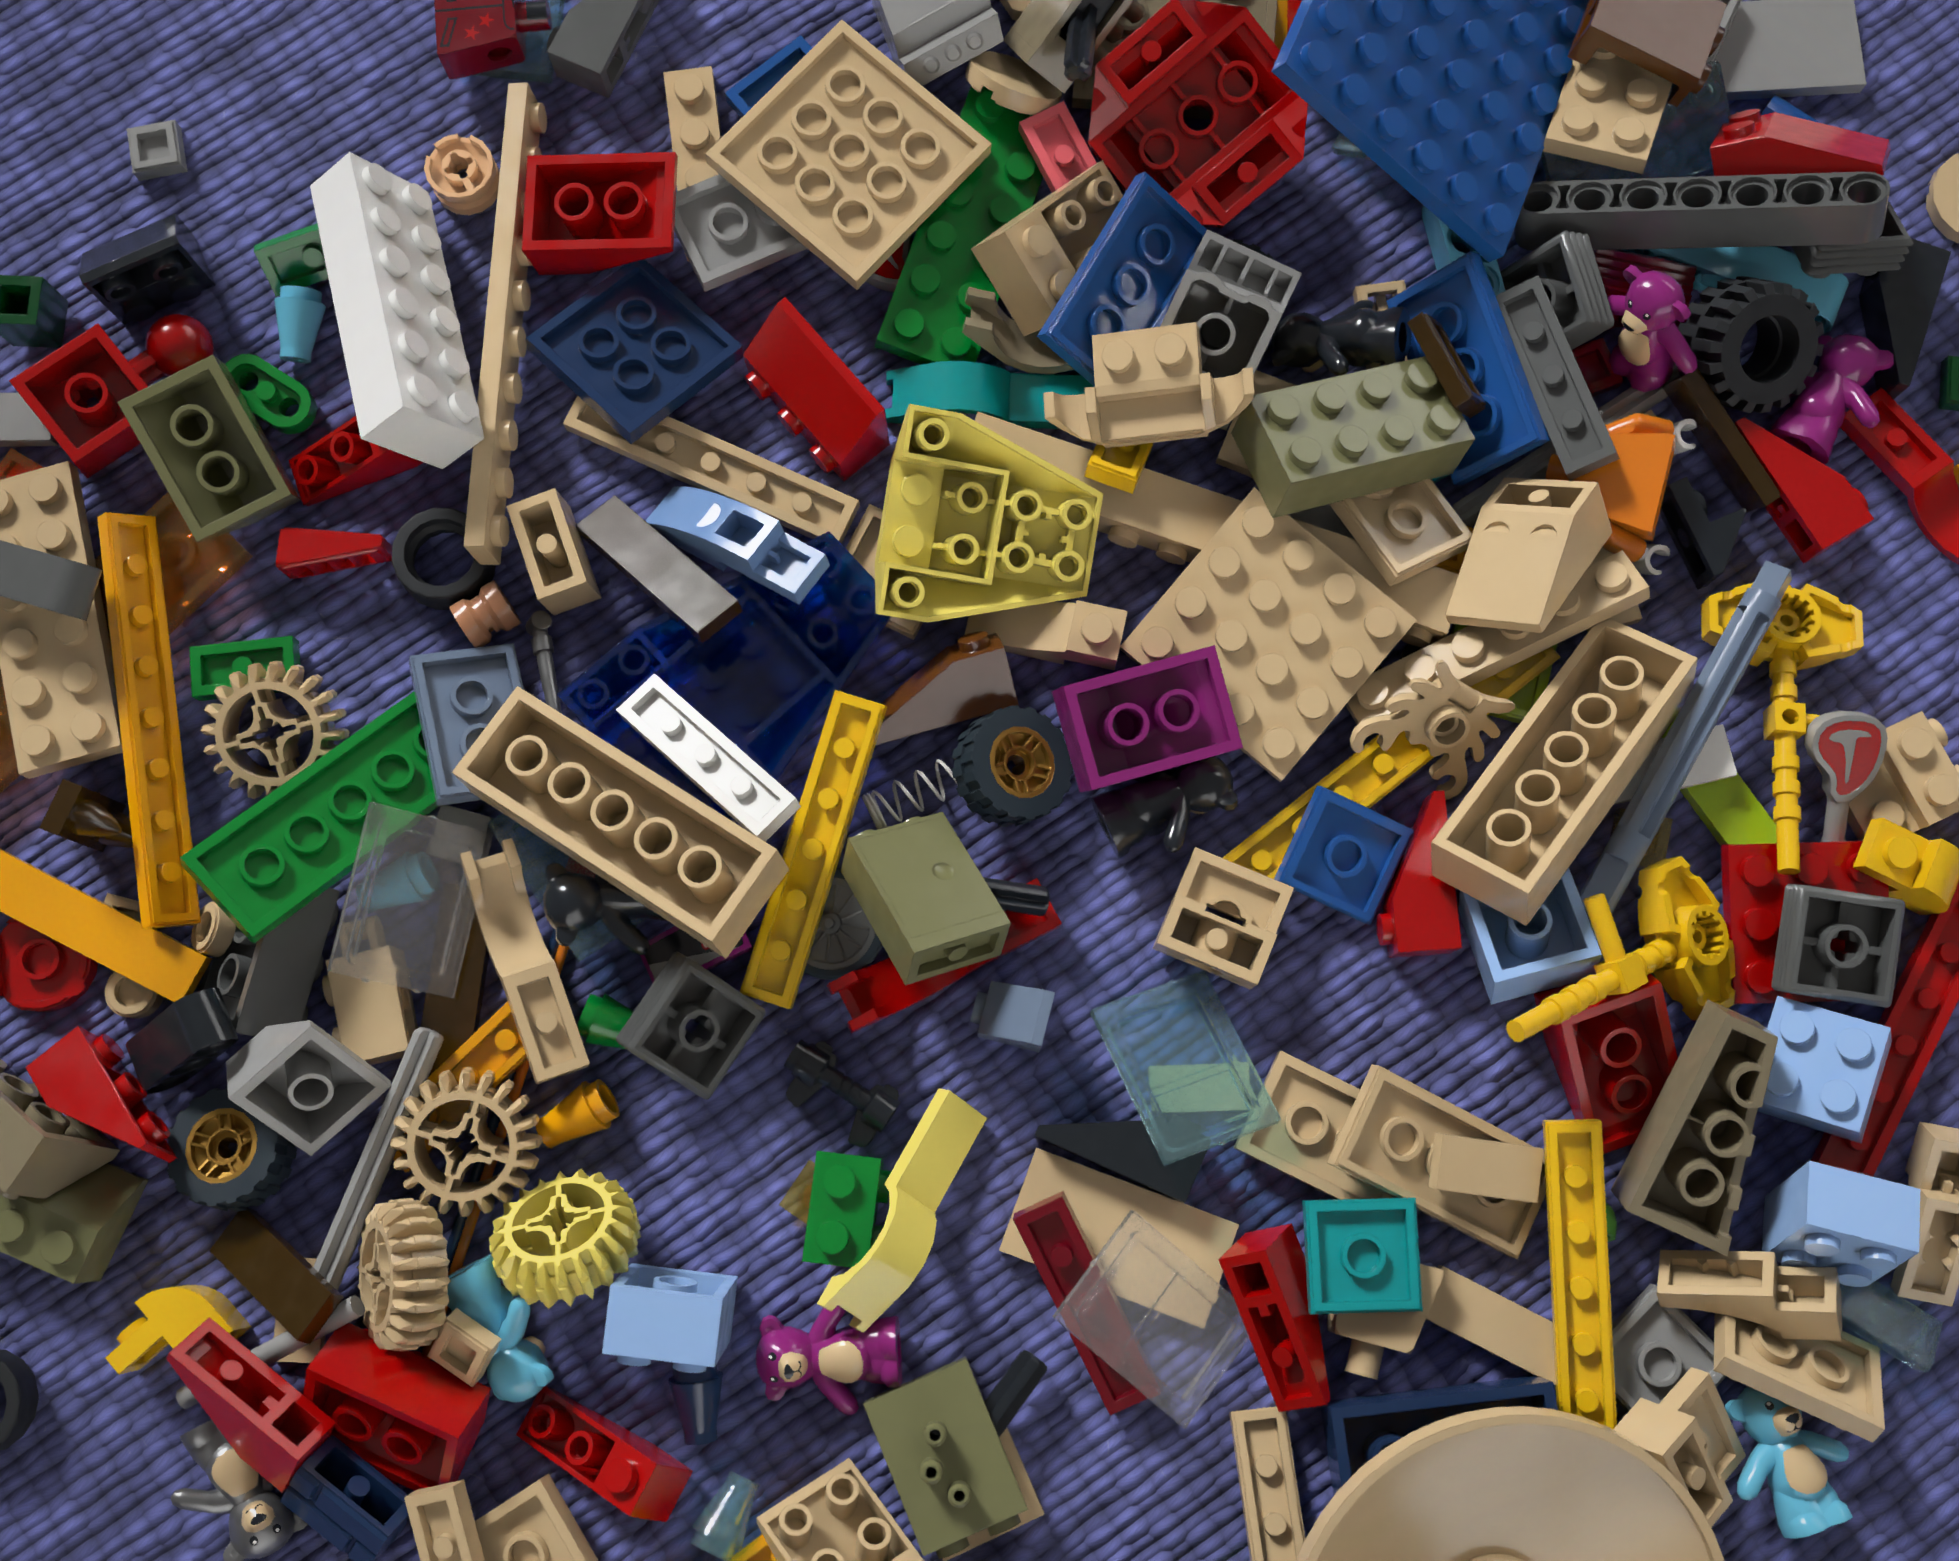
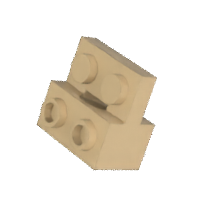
[1152,847,1294,989]
[1613,1367,1746,1527]

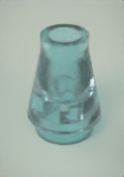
[690,1471,760,1561]

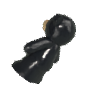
[1271,300,1411,376]
[1091,756,1238,859]
[543,863,667,955]

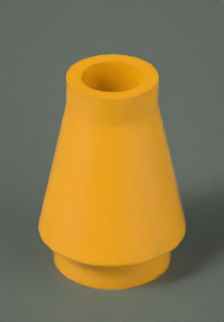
[535,1079,620,1149]

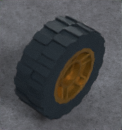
[952,705,1073,827]
[166,1086,297,1212]

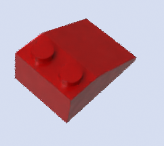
[1710,109,1891,176]
[522,152,678,275]
[1534,974,1678,1154]

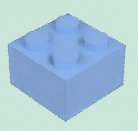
[1458,868,1602,1005]
[1757,996,1892,1143]
[1762,1161,1920,1287]
[602,1263,738,1373]

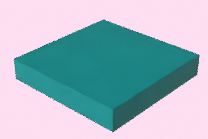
[1302,1198,1423,1314]

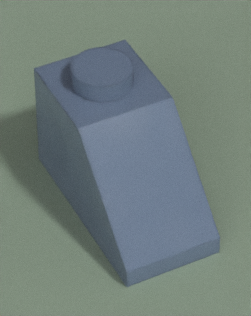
[970,981,1055,1052]

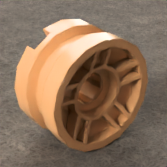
[424,133,500,215]

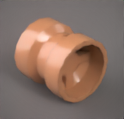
[449,580,521,648]

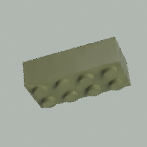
[1231,356,1475,518]

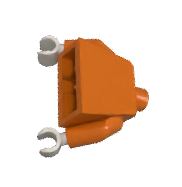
[1545,413,1697,575]

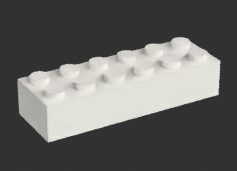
[310,152,484,469]

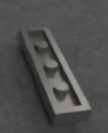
[1496,275,1620,481]

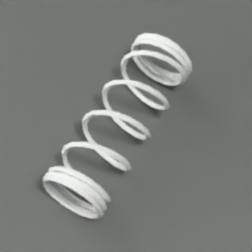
[862,759,957,830]

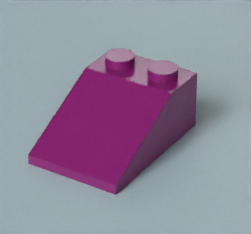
[1052,645,1243,792]

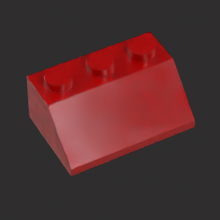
[743,297,890,482]
[303,1323,491,1491]

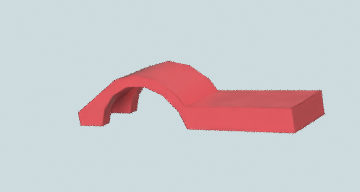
[1018,101,1097,193]

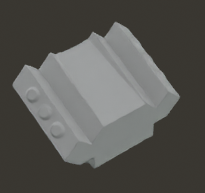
[872,0,1004,86]
[1160,229,1302,431]

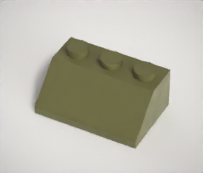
[117,355,301,543]
[0,1162,148,1284]

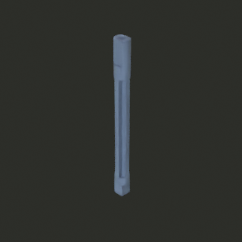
[1579,560,1792,914]

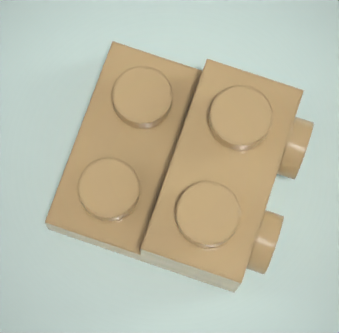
[1816,711,1959,841]

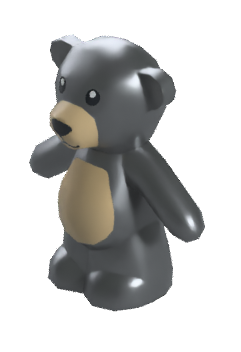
[171,1420,307,1561]

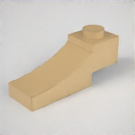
[965,600,1128,670]
[1890,1121,1959,1307]
[1657,1250,1842,1341]

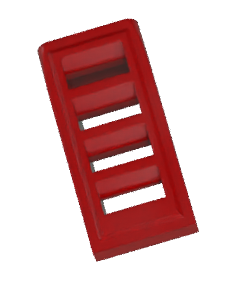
[276,527,392,579]

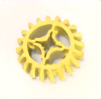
[489,1169,641,1309]

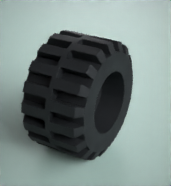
[1677,276,1824,413]

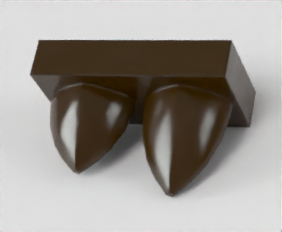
[39,779,133,852]

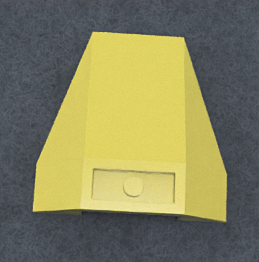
[875,404,1103,623]

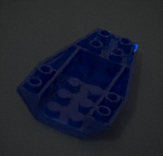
[557,531,892,820]

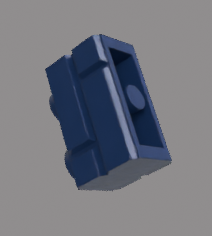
[280,1434,409,1561]

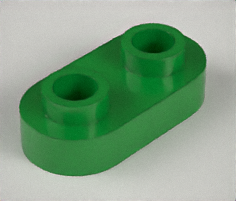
[226,354,317,434]

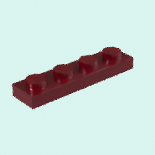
[1013,1191,1160,1415]

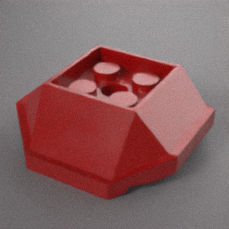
[1088,0,1308,228]

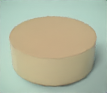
[191,902,236,957]
[105,972,164,1019]

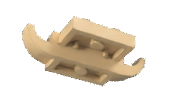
[1043,322,1255,448]

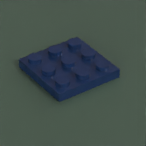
[526,259,743,444]

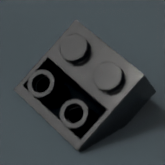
[79,214,216,325]

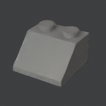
[226,1020,391,1156]

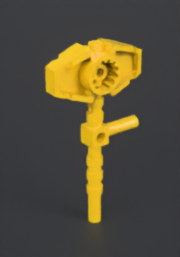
[1701,583,1864,875]
[1506,856,1735,1042]

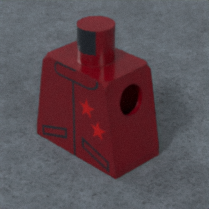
[434,0,552,79]

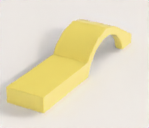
[817,1088,987,1333]

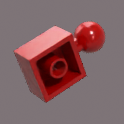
[9,314,214,479]

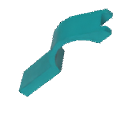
[885,361,1094,429]

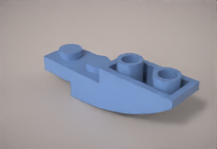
[646,486,830,604]

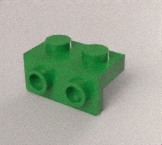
[802,1151,891,1268]

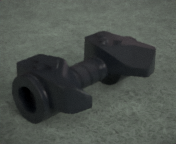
[784,1039,901,1147]

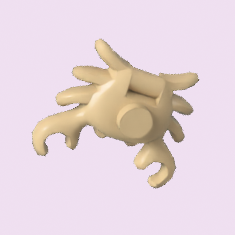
[1350,659,1515,800]

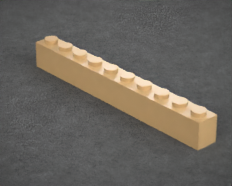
[974,412,1459,648]

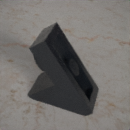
[1660,477,1746,590]

